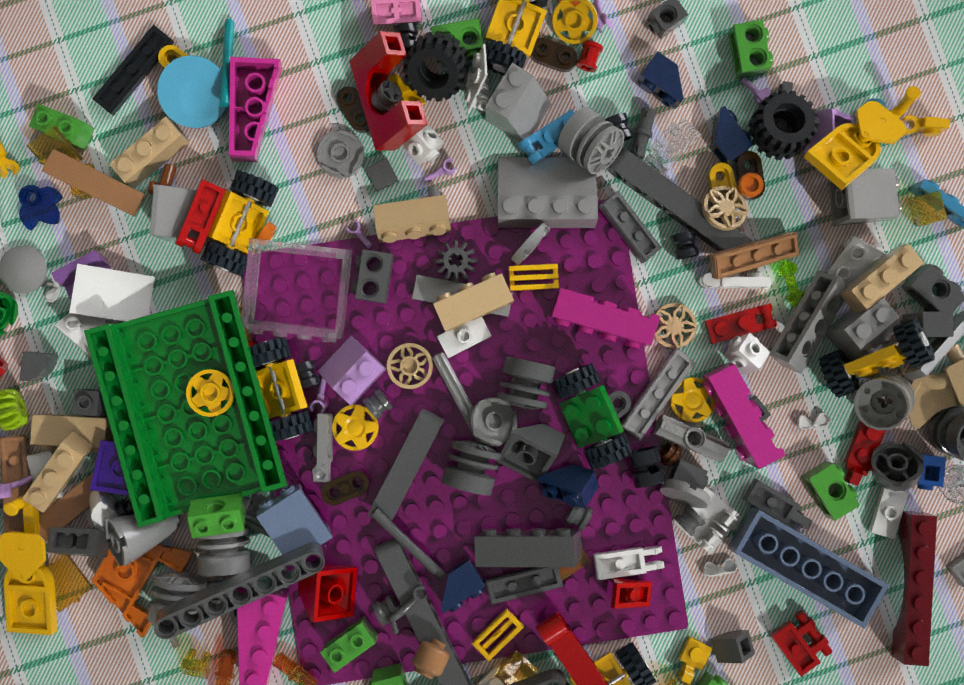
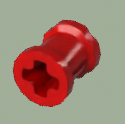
[576,40,604,73]

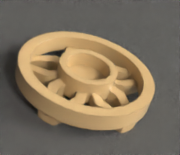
[702,186,748,231]
[654,303,697,348]
[387,343,433,389]

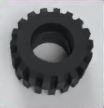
[403,31,469,102]
[748,90,819,160]

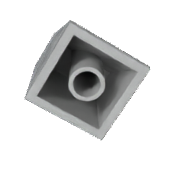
[485,63,551,142]
[828,169,901,226]
[150,185,223,245]
[825,298,900,362]

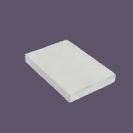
[69,264,155,321]

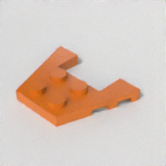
[91,544,194,638]

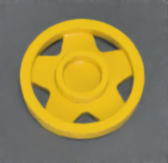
[552,0,598,44]
[186,369,235,417]
[669,377,715,423]
[332,405,379,451]

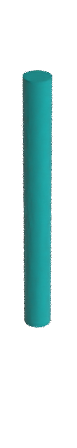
[220,19,234,108]

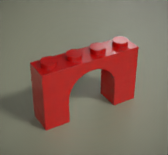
[349,31,428,151]

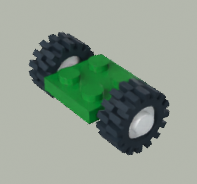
[552,363,632,470]

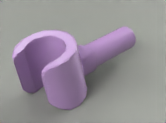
[594,0,612,33]
[741,77,772,105]
[424,158,457,182]
[346,220,372,248]
[310,378,327,413]
[0,476,33,499]

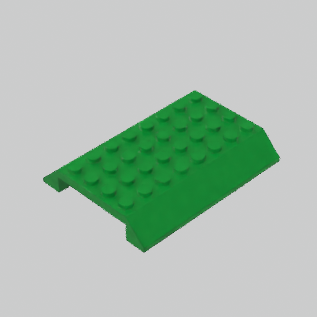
[84,290,288,528]

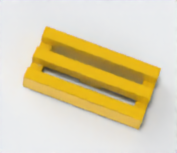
[509,264,559,291]
[471,607,524,662]

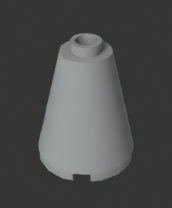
[104,514,180,566]

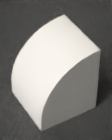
[89,490,118,530]

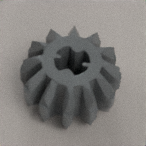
[435,240,477,282]

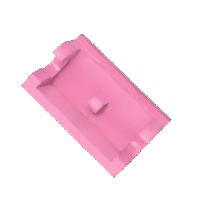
[371,0,422,25]

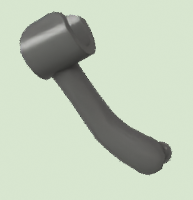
[388,584,428,634]

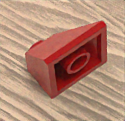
[298,564,358,623]

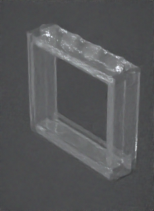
[242,238,352,342]

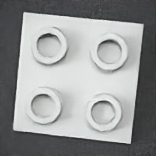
[463,44,490,114]
[827,236,886,287]
[54,313,124,357]
[673,487,742,554]

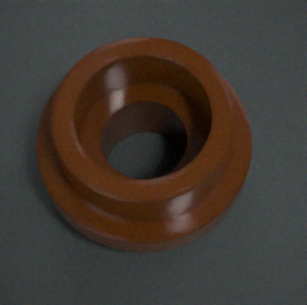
[659,442,681,466]

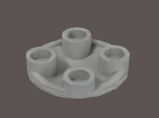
[0,246,47,293]

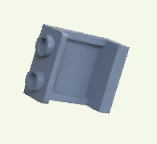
[256,483,333,554]

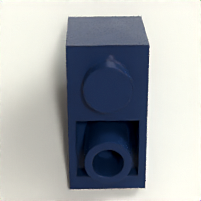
[637,51,684,109]
[710,106,753,164]
[537,464,599,509]
[441,556,486,613]

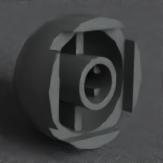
[870,441,924,492]

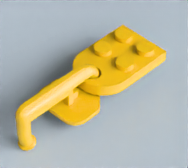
[804,86,921,190]
[0,495,57,635]

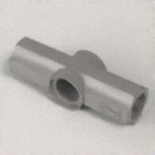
[653,414,729,463]

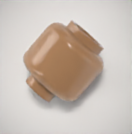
[412,638,450,679]

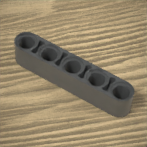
[367,408,445,521]

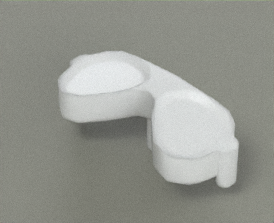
[45,268,62,303]
[796,412,832,430]
[703,558,738,577]

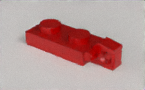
[844,421,886,486]

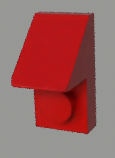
[611,577,652,609]

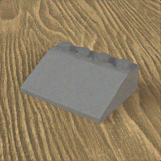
[498,157,598,228]

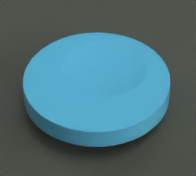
[157,55,228,129]

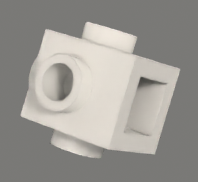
[401,125,444,165]
[724,333,770,375]

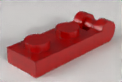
[175,179,226,254]
[704,303,777,344]

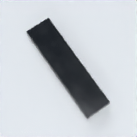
[92,25,174,116]

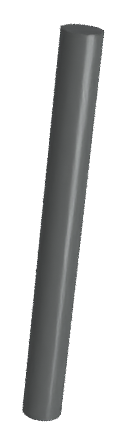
[370,507,445,580]

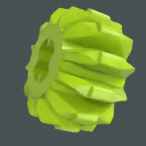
[0,388,29,431]

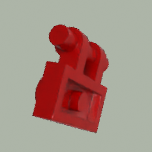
[769,610,833,677]

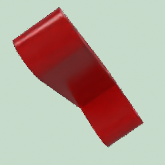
[536,610,609,685]

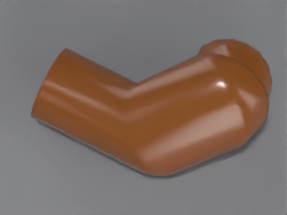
[147,164,177,194]

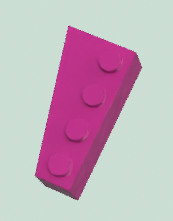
[229,57,282,162]
[550,288,660,349]
[702,362,786,469]
[237,587,290,685]

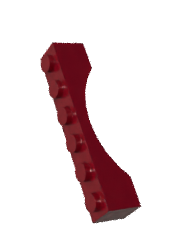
[892,511,937,666]

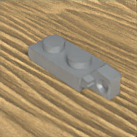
[312,412,334,482]

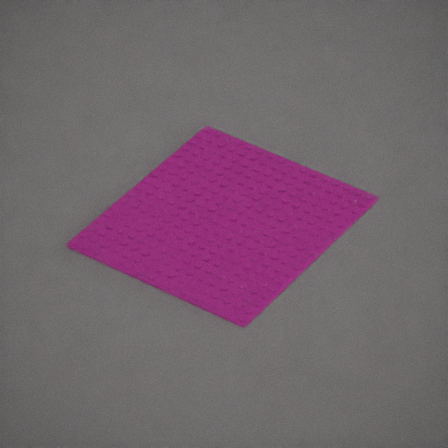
[243,200,688,685]

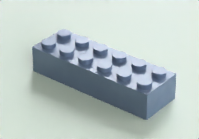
[727,506,889,629]

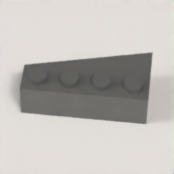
[474,528,582,567]

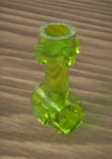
[776,260,805,306]

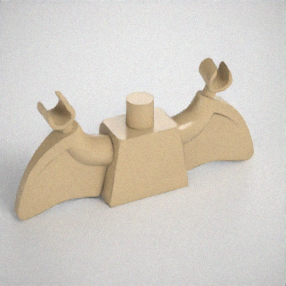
[897,344,964,429]

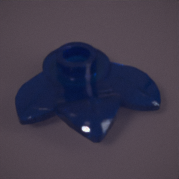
[18,185,63,230]

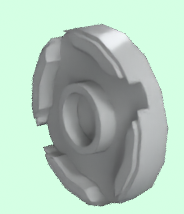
[316,129,365,179]
[511,223,550,265]
[469,397,517,446]
[660,479,710,509]

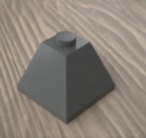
[496,424,565,483]

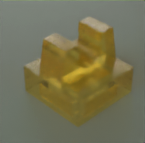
[180,649,211,679]

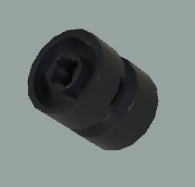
[627,446,666,488]

